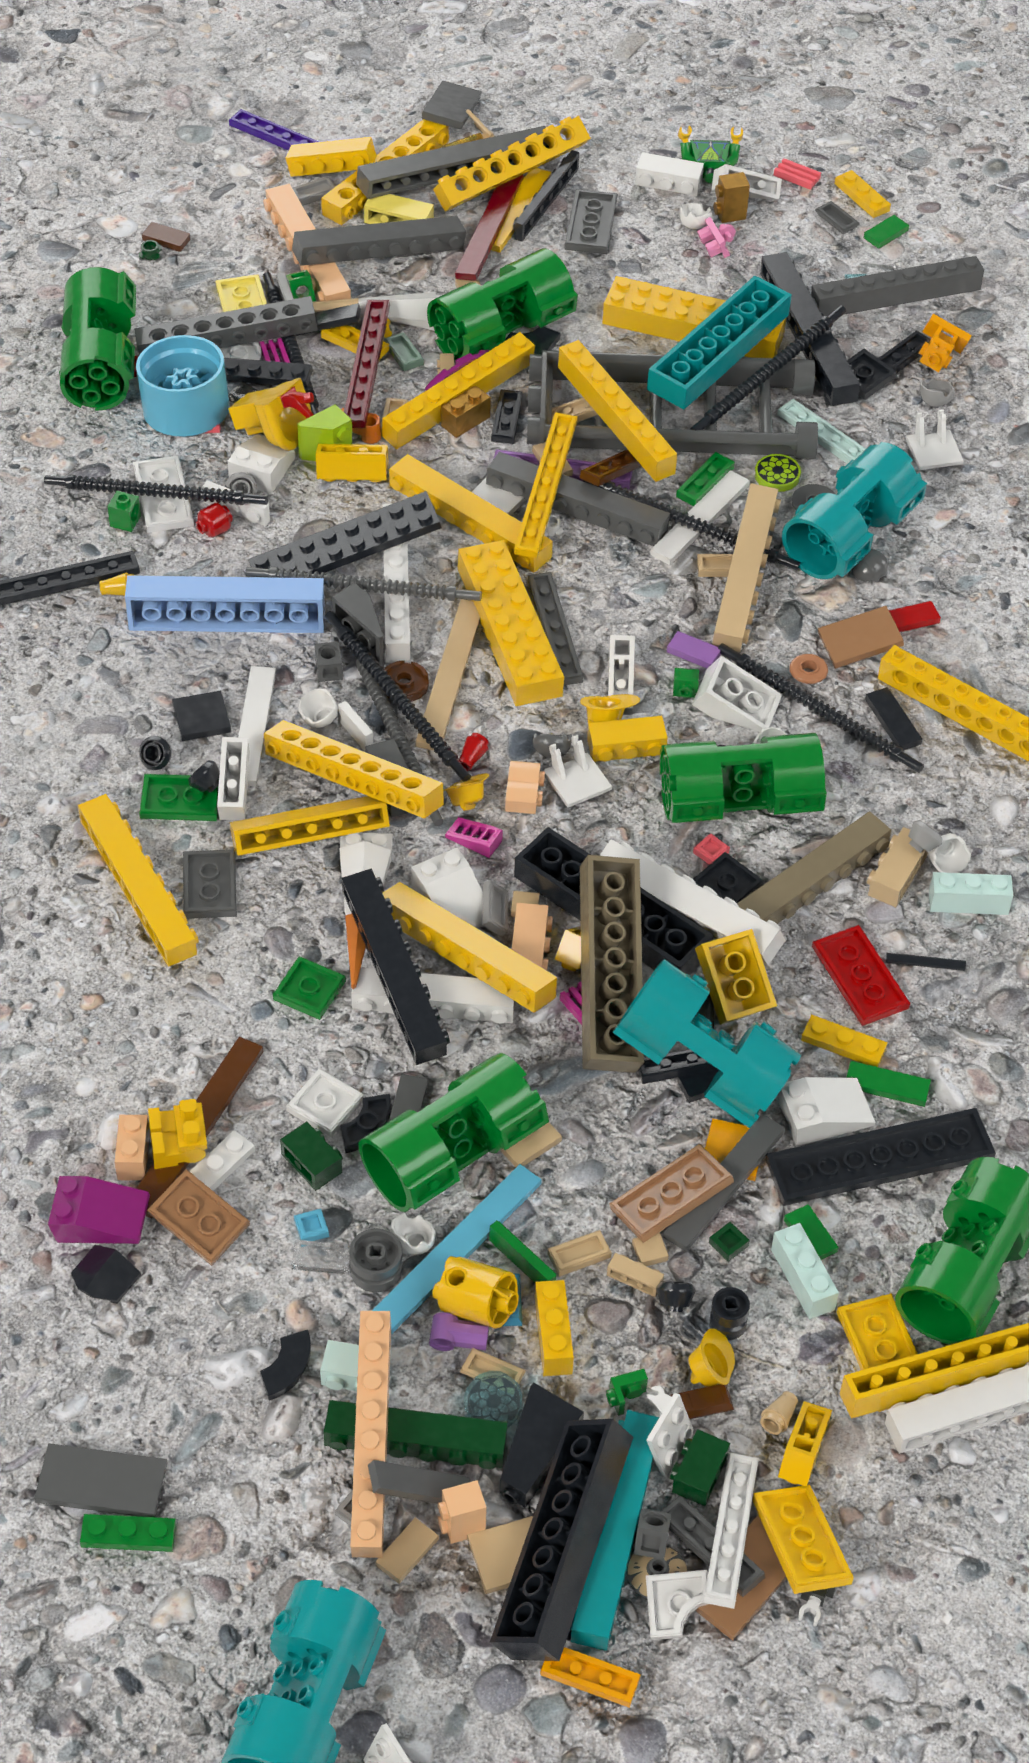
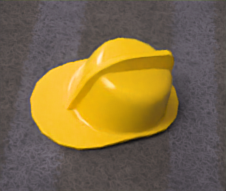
[580,694,640,723]
[443,773,490,811]
[688,1328,735,1387]

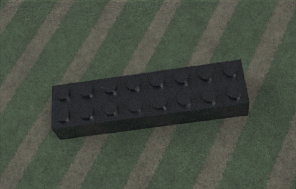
[514,827,713,975]
[490,1418,633,1661]

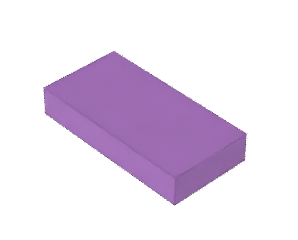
[667,631,721,668]

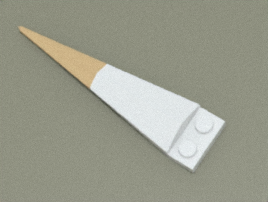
[312,292,442,331]

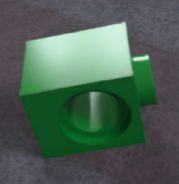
[286,270,316,302]
[107,491,141,532]

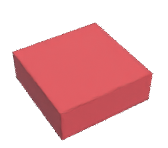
[693,833,730,865]

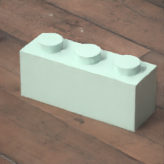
[929,872,1013,915]
[771,1223,839,1320]

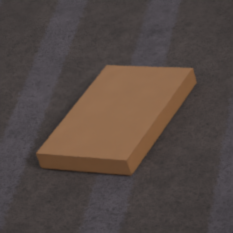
[818,606,904,669]
[147,1169,250,1266]

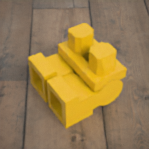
[148,1099,207,1169]

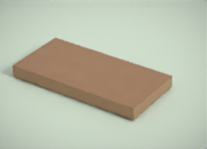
[609,1144,734,1243]
[695,1515,787,1641]

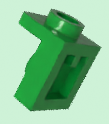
[673,668,699,698]
[606,1369,648,1416]

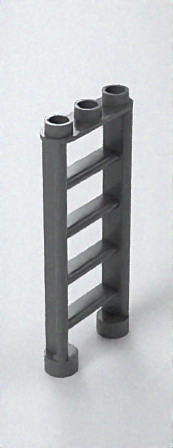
[527,350,818,459]

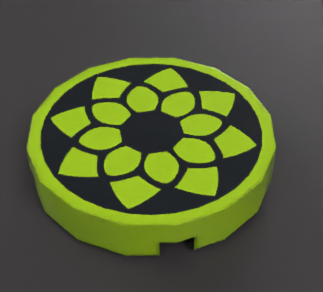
[755,454,801,492]

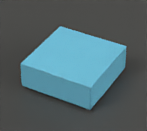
[294,1208,329,1244]

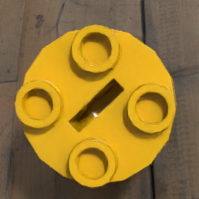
[432,1256,519,1329]

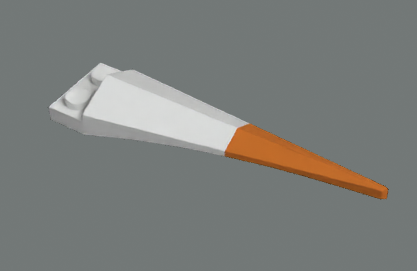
[339,832,393,990]

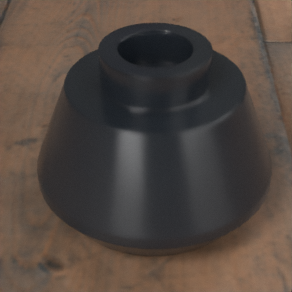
[139,736,172,770]
[188,760,220,793]
[656,1281,696,1312]

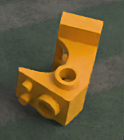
[918,314,972,372]

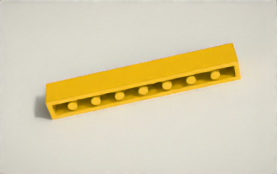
[382,332,535,450]
[558,340,677,482]
[389,454,553,573]
[78,794,199,967]
[382,882,557,1013]
[840,1323,1029,1419]

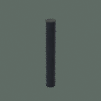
[885,952,966,971]

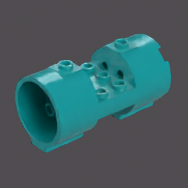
[782,442,927,579]
[613,959,801,1128]
[221,1580,386,1763]

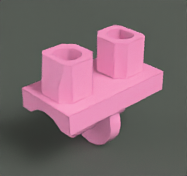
[697,217,736,258]

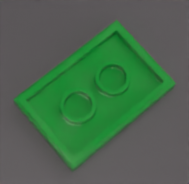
[139,774,219,821]

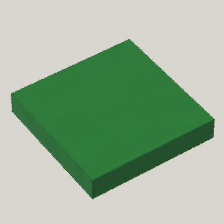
[273,956,346,1020]

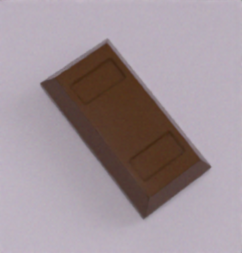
[669,1384,734,1419]

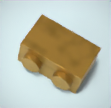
[713,172,750,223]
[441,385,491,438]

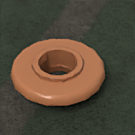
[789,654,828,684]

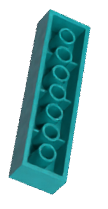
[647,276,792,410]

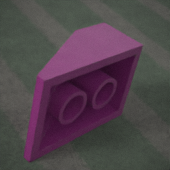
[48,1176,150,1244]

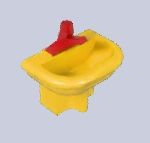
[228,378,314,451]

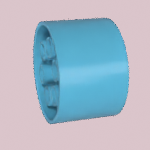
[136,335,230,437]

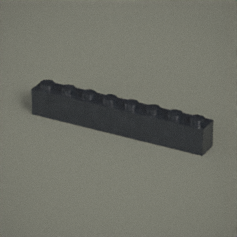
[341,868,450,1065]

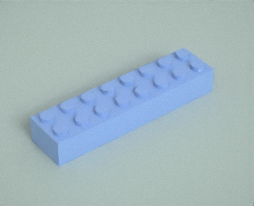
[125,576,325,633]

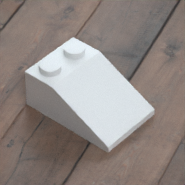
[228,434,299,495]
[692,655,782,732]
[411,848,483,929]
[779,1077,875,1147]

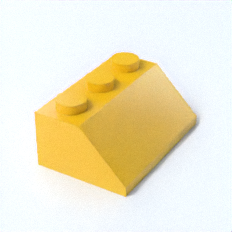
[695,929,777,1025]

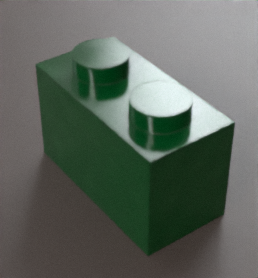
[280,1121,343,1191]
[670,1429,731,1506]

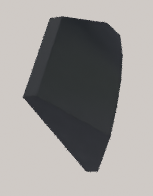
[71,1245,141,1304]

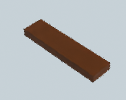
[580,449,641,487]

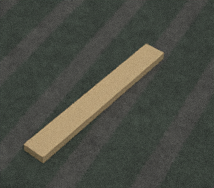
[415,599,480,750]

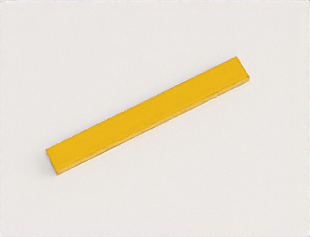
[514,412,578,558]

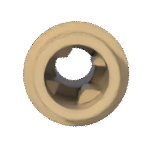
[760,1391,798,1435]

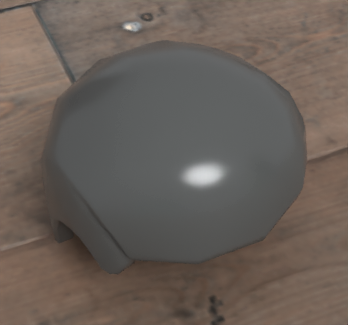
[851,548,888,583]
[532,733,572,758]

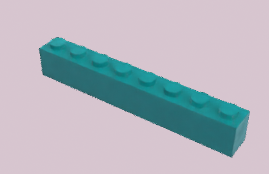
[570,1410,660,1651]

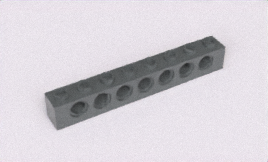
[134,296,318,355]

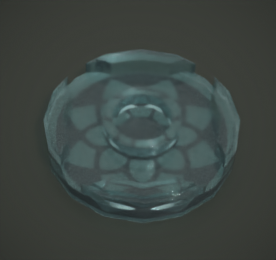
[464,1371,523,1428]

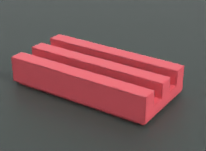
[773,158,821,190]

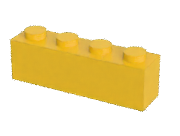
[285,137,376,177]

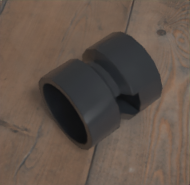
[709,1287,750,1340]

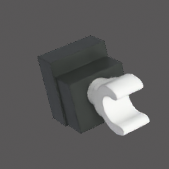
[798,1587,837,1626]

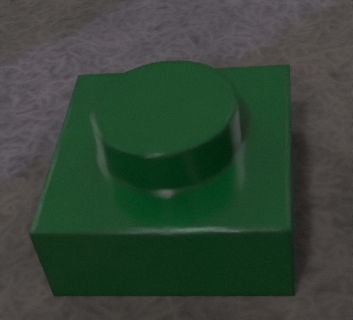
[709,1222,750,1262]

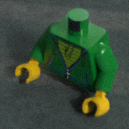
[678,126,743,183]

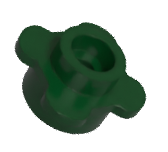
[138,240,162,260]

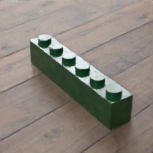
[323,1400,508,1469]

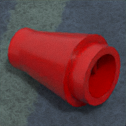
[458,733,489,771]

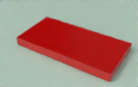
[812,925,910,1026]

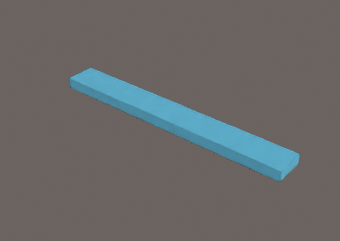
[372,1164,541,1335]

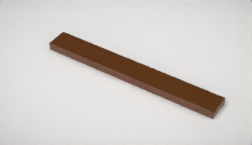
[136,1036,264,1219]

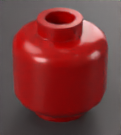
[196,503,233,538]

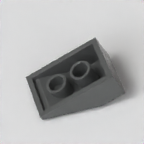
[332,583,384,668]

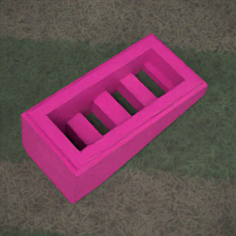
[445,817,503,858]

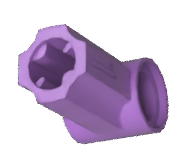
[429,1312,489,1351]

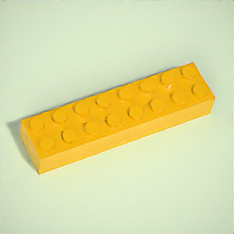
[602,276,786,358]
[457,540,564,706]

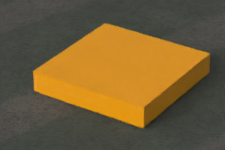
[705,1118,759,1181]

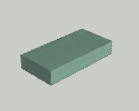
[384,332,424,372]

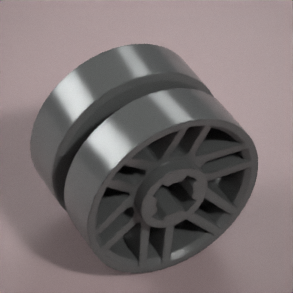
[349,1228,402,1292]

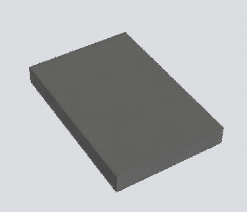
[183,849,237,919]

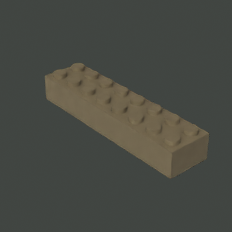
[580,855,644,1073]

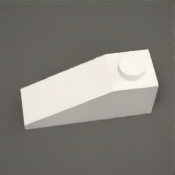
[712,164,782,200]
[608,635,635,709]

